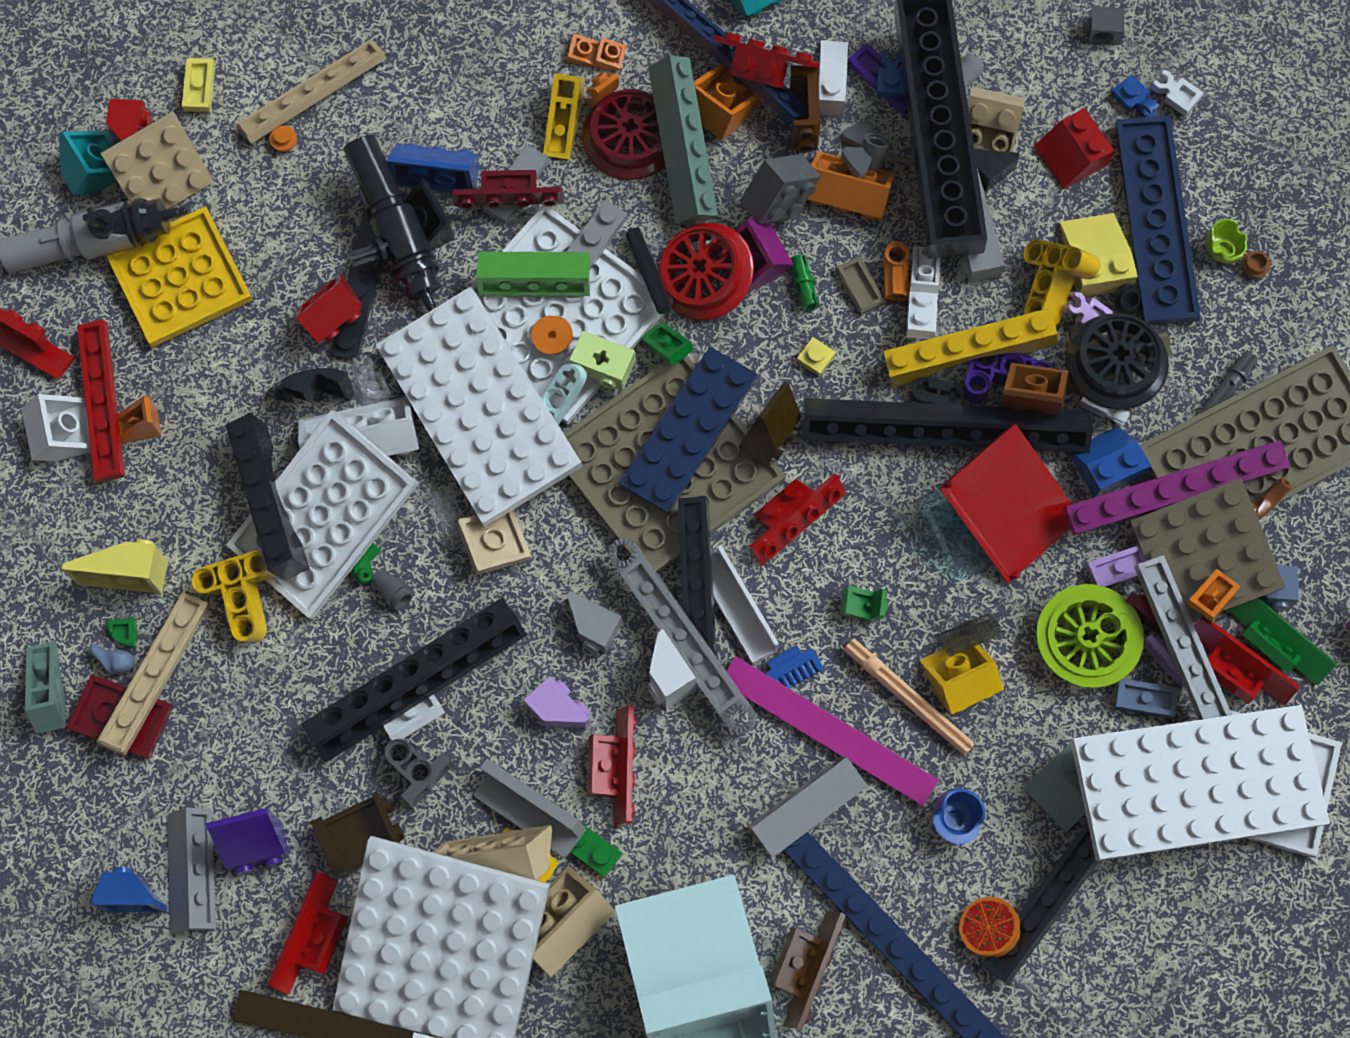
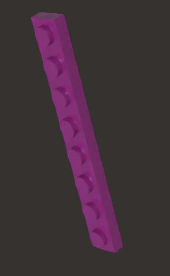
[1063,440,1291,536]

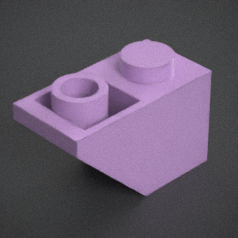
[524,676,591,728]

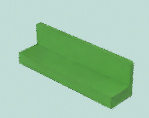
[476,251,590,296]

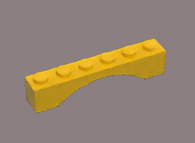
[883,308,1058,388]

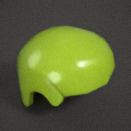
[1205,218,1247,264]

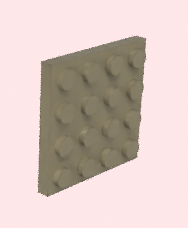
[1130,478,1286,622]

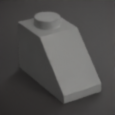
[567,591,622,654]

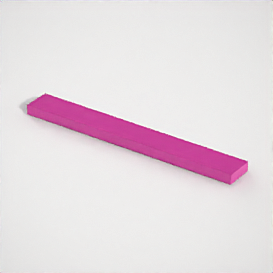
[727,656,939,806]

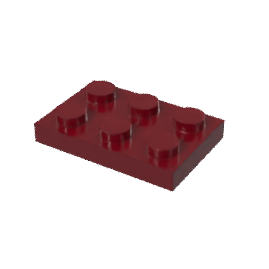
[66,674,174,761]

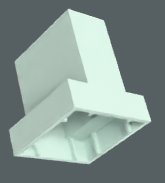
[615,875,776,1038]

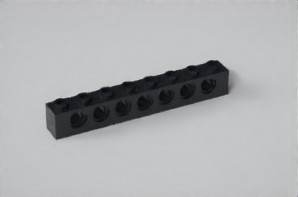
[301,597,527,763]

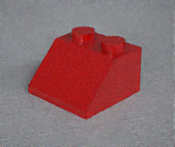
[1034,108,1115,190]
[296,274,362,343]

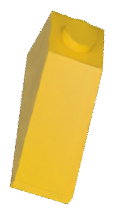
[543,73,585,160]

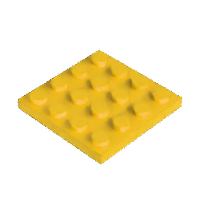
[106,206,253,348]

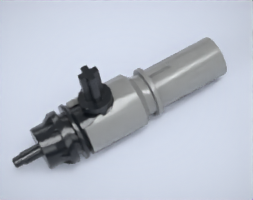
[0,198,187,273]

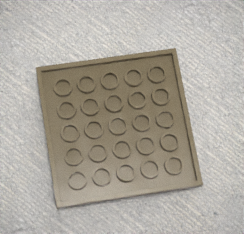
[563,356,786,573]

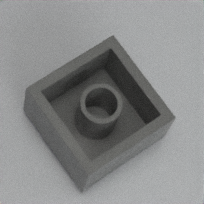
[740,154,821,224]

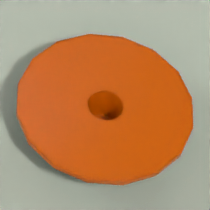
[531,315,573,355]

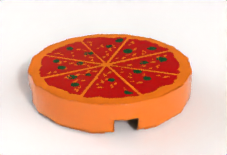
[959,896,1020,958]

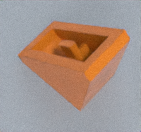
[118,396,161,444]
[1187,569,1241,623]

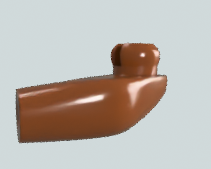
[1252,478,1292,520]

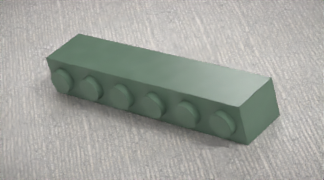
[648,55,718,226]

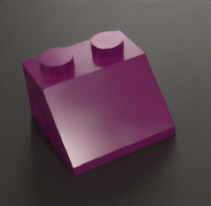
[714,219,793,293]

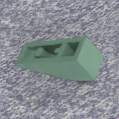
[25,641,66,734]

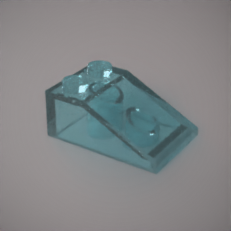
[913,488,993,582]

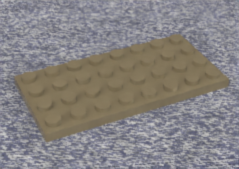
[1140,344,1350,504]

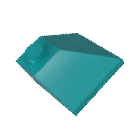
[60,131,117,195]

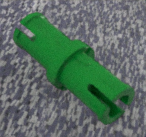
[790,254,819,312]

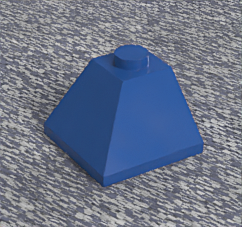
[92,867,168,913]

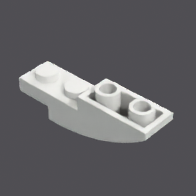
[906,246,940,339]

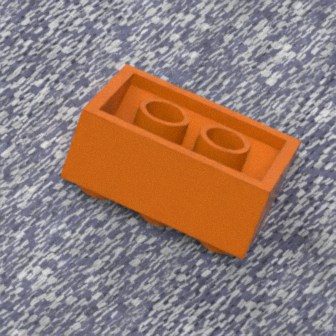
[808,151,897,220]

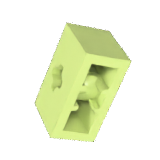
[569,331,636,390]

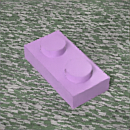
[1086,545,1146,588]

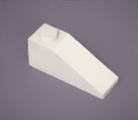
[819,41,848,116]

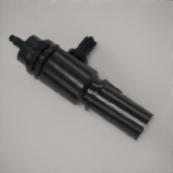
[343,135,441,312]

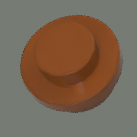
[1242,251,1270,278]

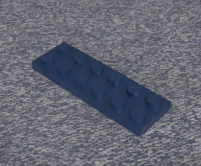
[619,347,758,515]

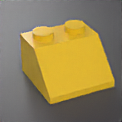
[919,636,1004,715]

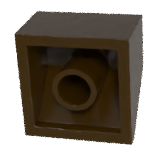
[738,381,802,467]

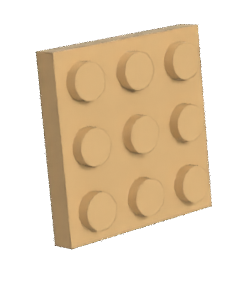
[100,112,214,209]

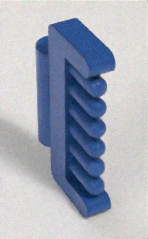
[765,645,823,688]

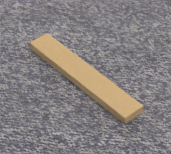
[236,39,387,144]
[97,592,210,756]

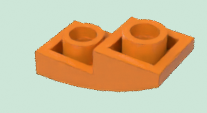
[565,33,627,71]
[584,71,619,108]

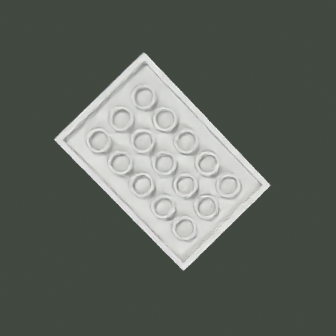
[226,410,419,619]

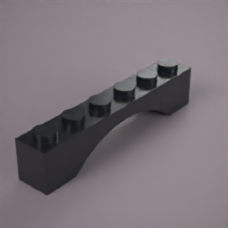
[226,412,310,581]

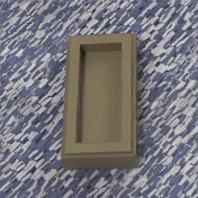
[835,256,886,316]

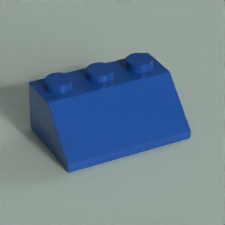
[387,143,480,192]

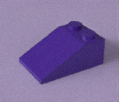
[206,808,290,876]

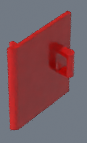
[940,424,1072,584]

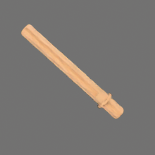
[845,639,974,755]

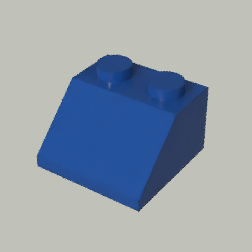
[1068,427,1151,498]

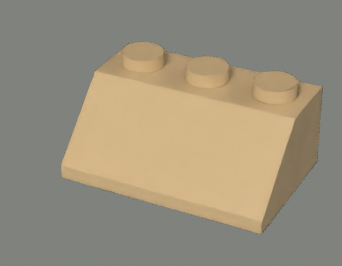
[533,866,615,977]

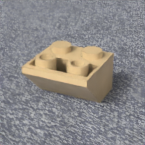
[968,86,1025,152]

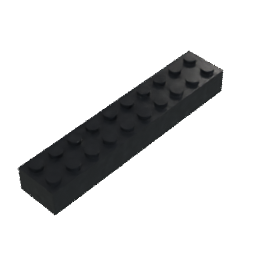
[894,0,988,259]

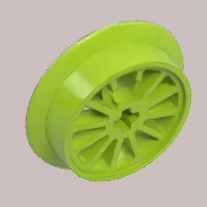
[1037,584,1144,688]

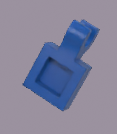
[1111,74,1159,118]

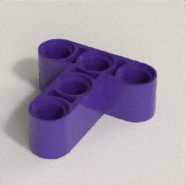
[963,320,1052,404]

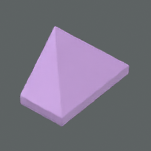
[1143,635,1184,688]

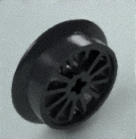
[1065,314,1169,410]

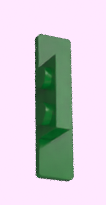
[1228,598,1336,685]

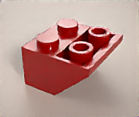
[106,99,154,143]

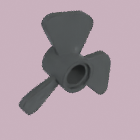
[841,121,915,178]

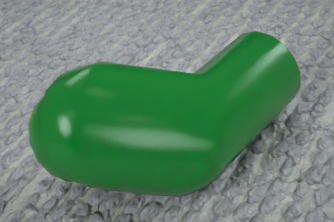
[353,543,381,584]

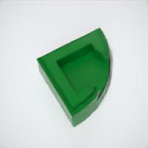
[106,618,137,648]

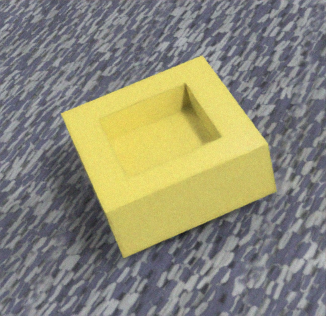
[797,337,836,377]

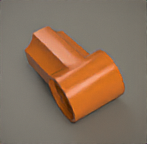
[882,241,910,301]

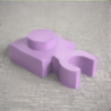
[1062,292,1113,335]

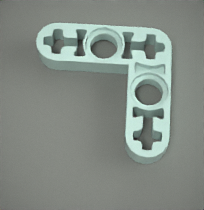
[541,364,587,425]

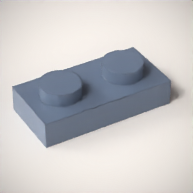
[1114,678,1179,719]

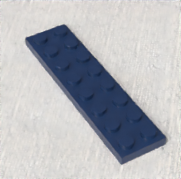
[1114,116,1201,325]

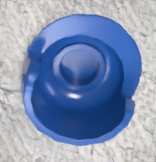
[932,788,986,845]

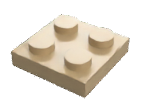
[456,510,532,575]

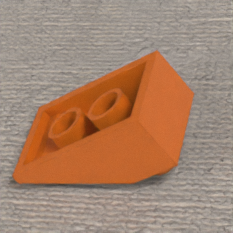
[694,64,763,140]

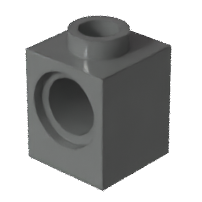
[1083,6,1124,45]

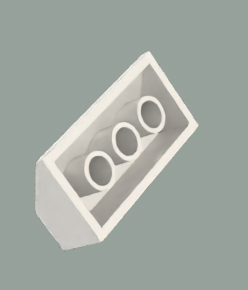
[298,397,419,456]

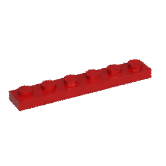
[77,319,125,483]

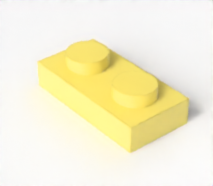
[182,58,216,112]

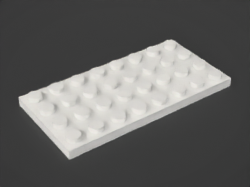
[376,286,583,527]
[1070,705,1330,861]

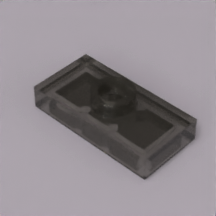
[936,613,1003,656]

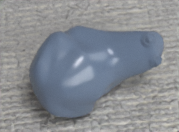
[87,643,135,675]

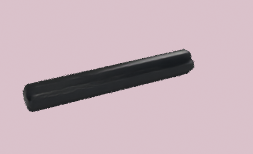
[626,227,672,315]

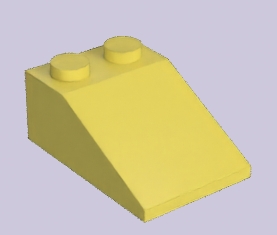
[1059,213,1138,297]
[62,539,168,594]

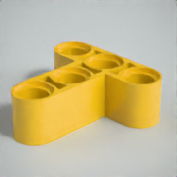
[1023,239,1100,326]
[191,551,275,643]

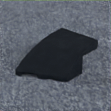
[266,368,355,404]

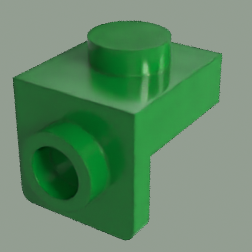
[840,585,888,623]

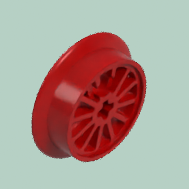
[658,223,754,321]

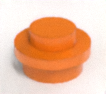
[269,126,297,152]

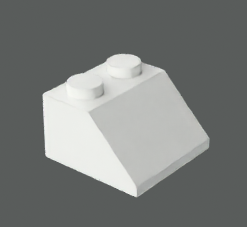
[22,394,91,461]
[648,629,696,710]

